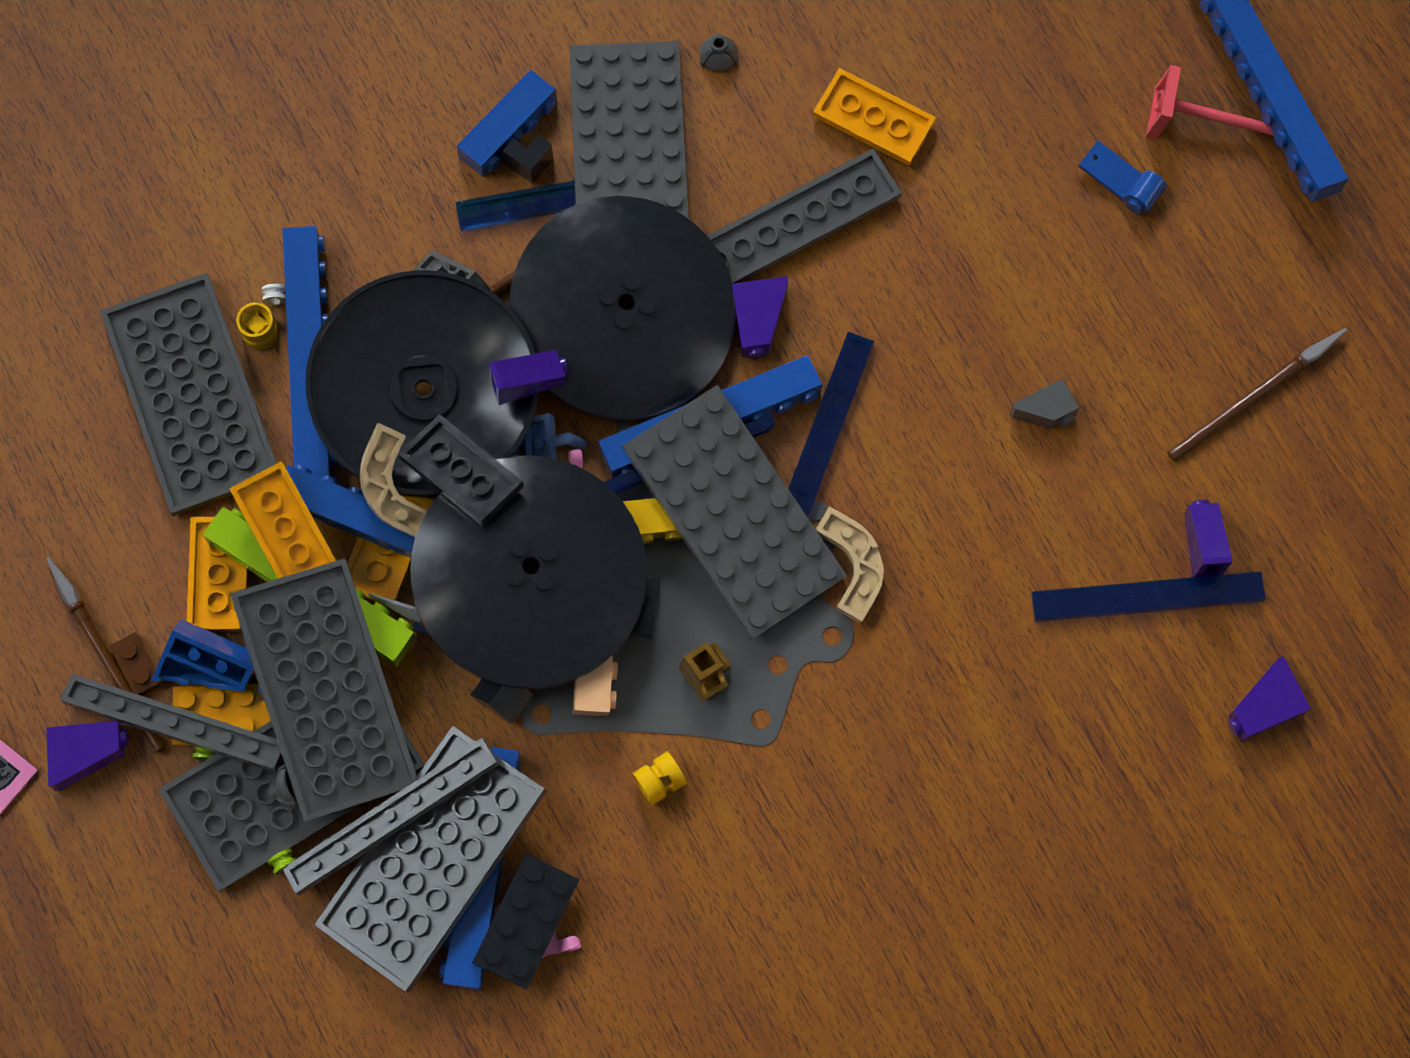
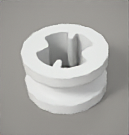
[262,284,286,306]

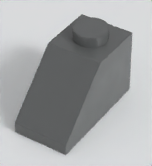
[1009,379,1079,429]

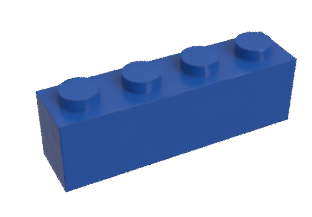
[456,69,557,177]

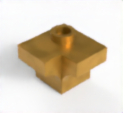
[678,642,732,703]

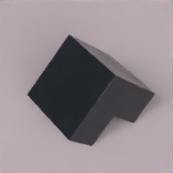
[503,135,554,184]
[470,679,533,724]

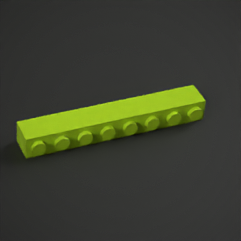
[202,507,417,668]

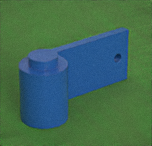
[1078,140,1167,214]

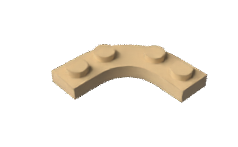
[360,423,427,538]
[816,506,884,624]

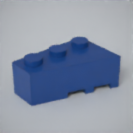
[151,619,254,692]

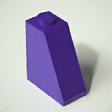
[732,276,788,359]
[489,350,569,405]
[1184,500,1232,579]
[1228,656,1311,742]
[46,721,129,791]

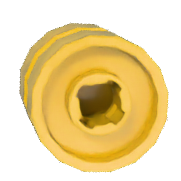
[236,302,279,351]
[632,751,687,806]

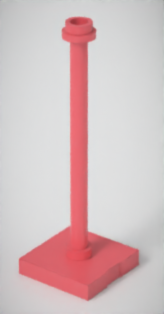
[1146,65,1325,139]

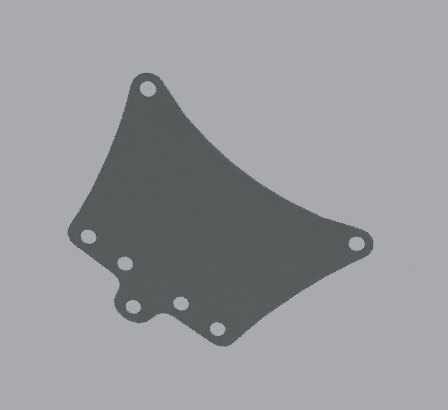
[521,416,854,746]

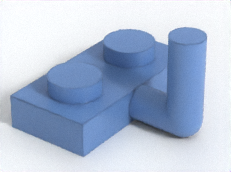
[525,413,587,459]

